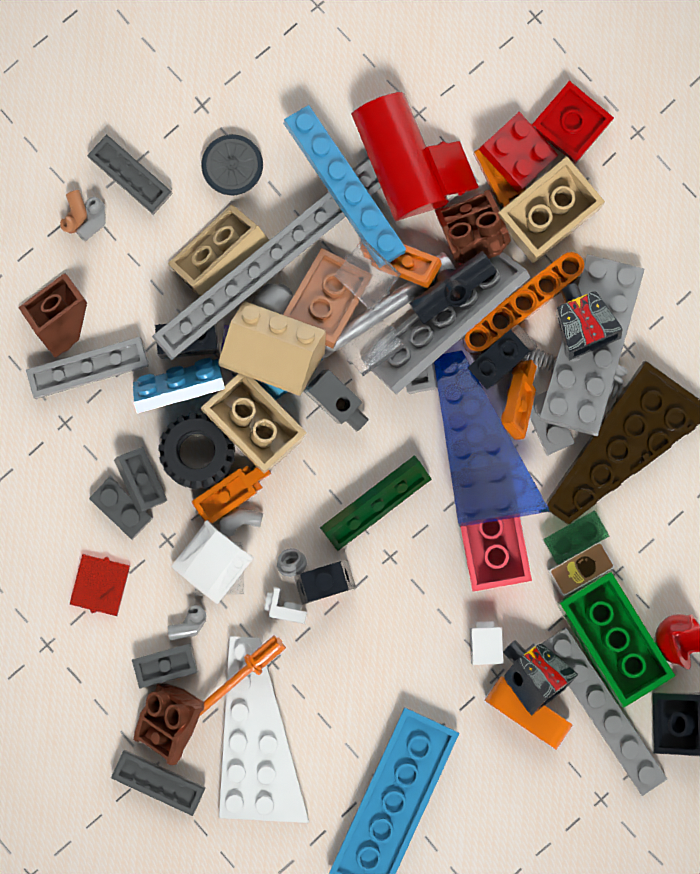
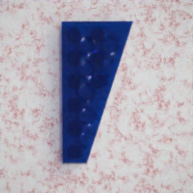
[434,350,550,527]

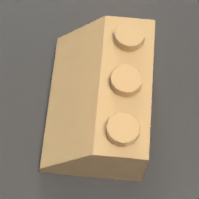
[498,157,605,264]
[168,204,269,298]
[218,301,326,396]
[201,374,307,473]

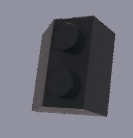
[653,692,700,756]

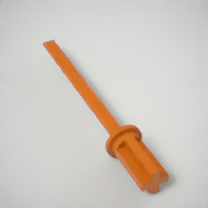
[199,635,286,717]

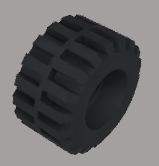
[158,413,235,490]

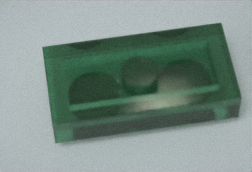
[542,510,609,565]

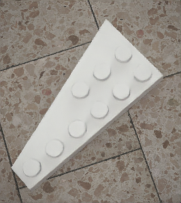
[219,636,309,823]

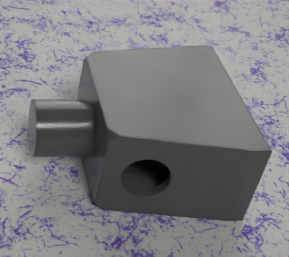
[303,369,369,432]

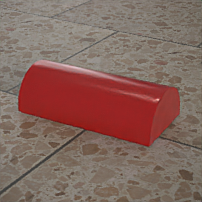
[351,92,449,221]

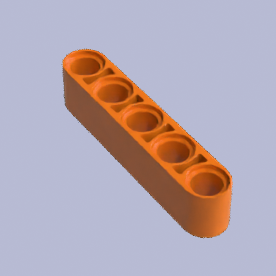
[463,252,584,355]

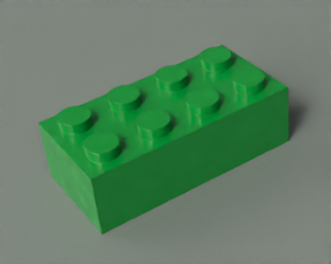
[556,572,675,708]

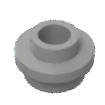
[277,548,307,577]

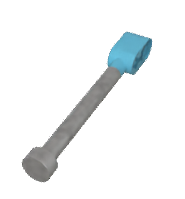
[256,252,456,400]

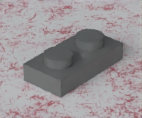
[114,447,167,514]
[89,477,153,540]
[132,643,198,689]

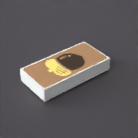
[548,541,615,597]

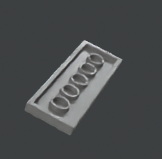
[361,251,530,394]
[540,254,645,436]

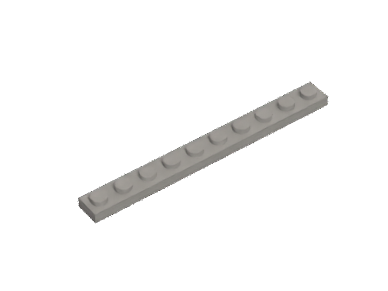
[152,159,381,360]

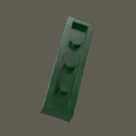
[320,455,432,551]

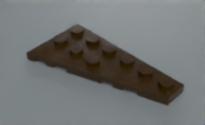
[542,361,700,525]

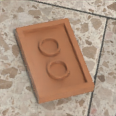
[283,248,374,349]

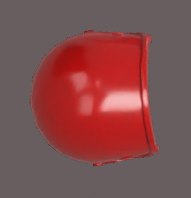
[655,614,700,670]

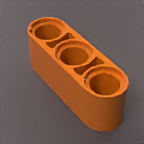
[484,676,573,750]

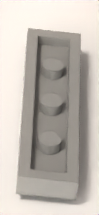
[26,337,149,399]

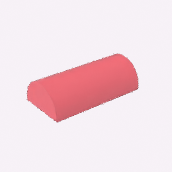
[450,462,532,592]

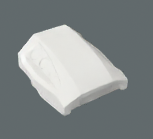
[171,520,254,604]

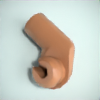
[60,190,87,234]

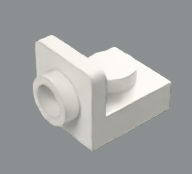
[264,587,307,624]

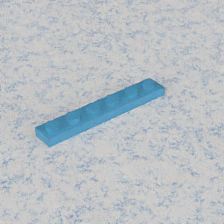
[283,105,406,268]

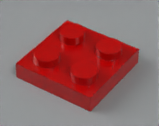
[532,81,614,164]
[478,111,558,193]

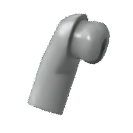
[76,197,106,242]
[168,605,206,641]

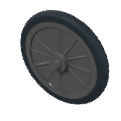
[201,134,263,196]

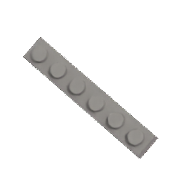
[541,627,667,796]

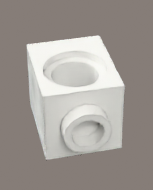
[470,621,503,665]

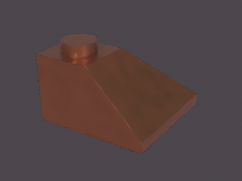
[18,273,87,358]

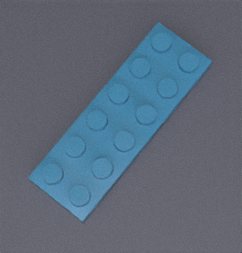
[329,707,459,874]

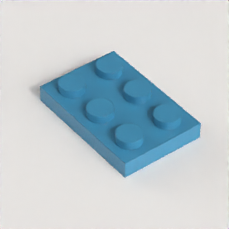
[133,358,225,413]

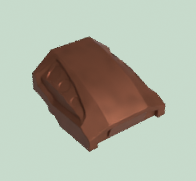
[435,189,511,264]
[133,683,204,765]

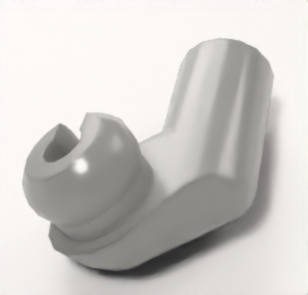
[220,508,263,537]

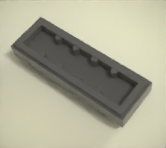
[87,134,173,215]
[111,750,206,816]

